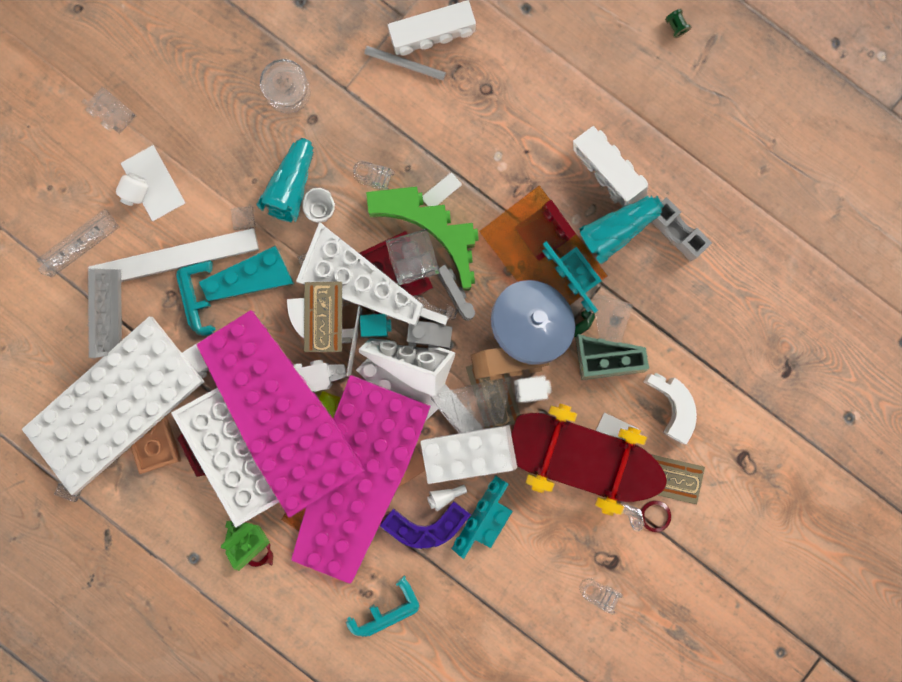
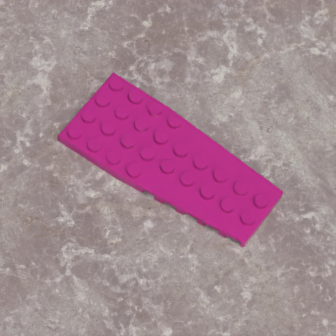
[197,310,364,517]
[291,375,431,584]

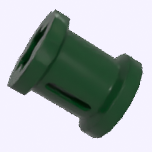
[665,9,692,38]

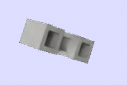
[652,197,712,262]

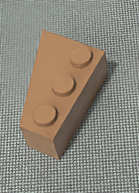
[471,347,549,381]

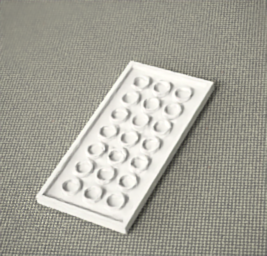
[22,316,205,495]

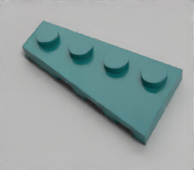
[199,246,294,302]

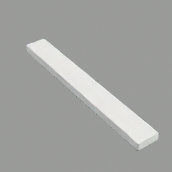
[88,228,259,282]

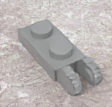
[436,265,475,321]

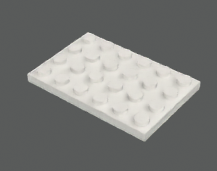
[171,388,279,527]

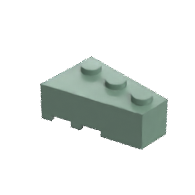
[575,334,649,380]

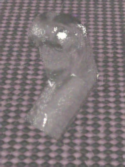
[621,502,644,532]

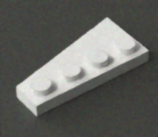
[356,358,446,420]

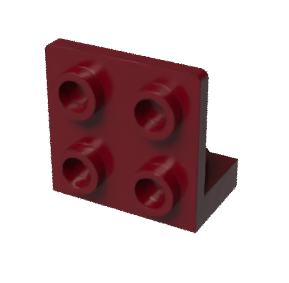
[515,199,576,261]

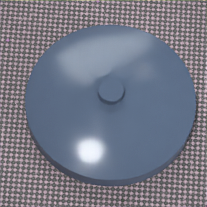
[491,280,575,365]

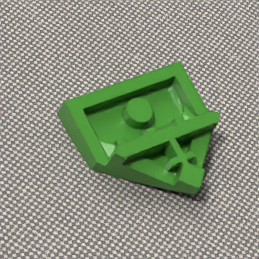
[221,521,270,571]

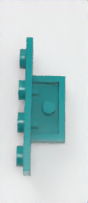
[542,241,602,313]
[451,475,513,559]

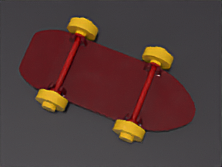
[511,403,667,516]

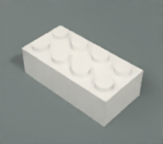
[421,425,517,484]

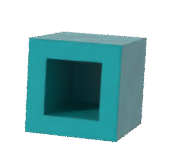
[360,314,392,338]

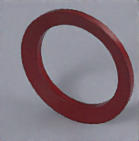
[640,500,671,532]

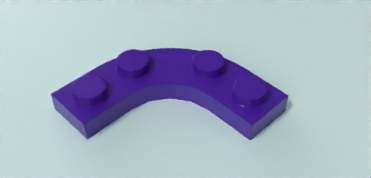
[380,501,471,549]

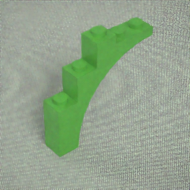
[366,186,479,290]

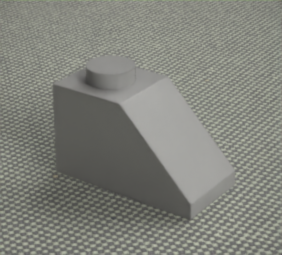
[407,321,452,348]

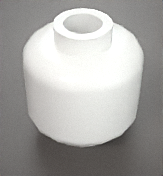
[116,173,148,206]

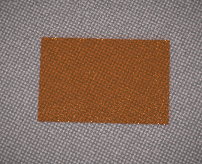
[479,185,608,305]

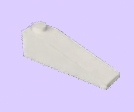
[359,338,455,396]

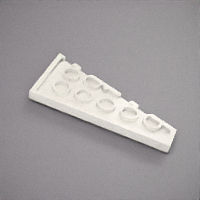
[296,222,424,326]

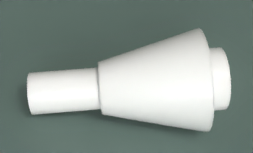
[427,485,467,512]

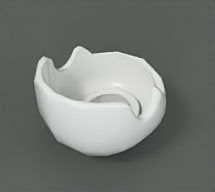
[302,188,335,223]

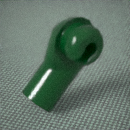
[574,309,595,338]

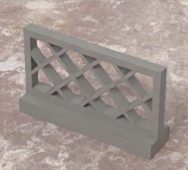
[88,269,122,358]

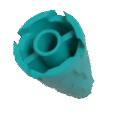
[256,138,314,222]
[578,195,664,265]

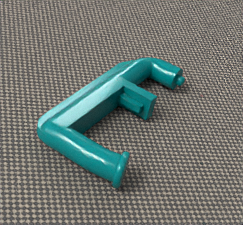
[176,260,216,336]
[345,576,420,636]

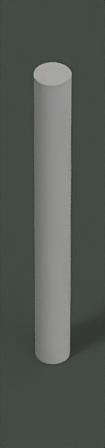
[365,46,446,81]

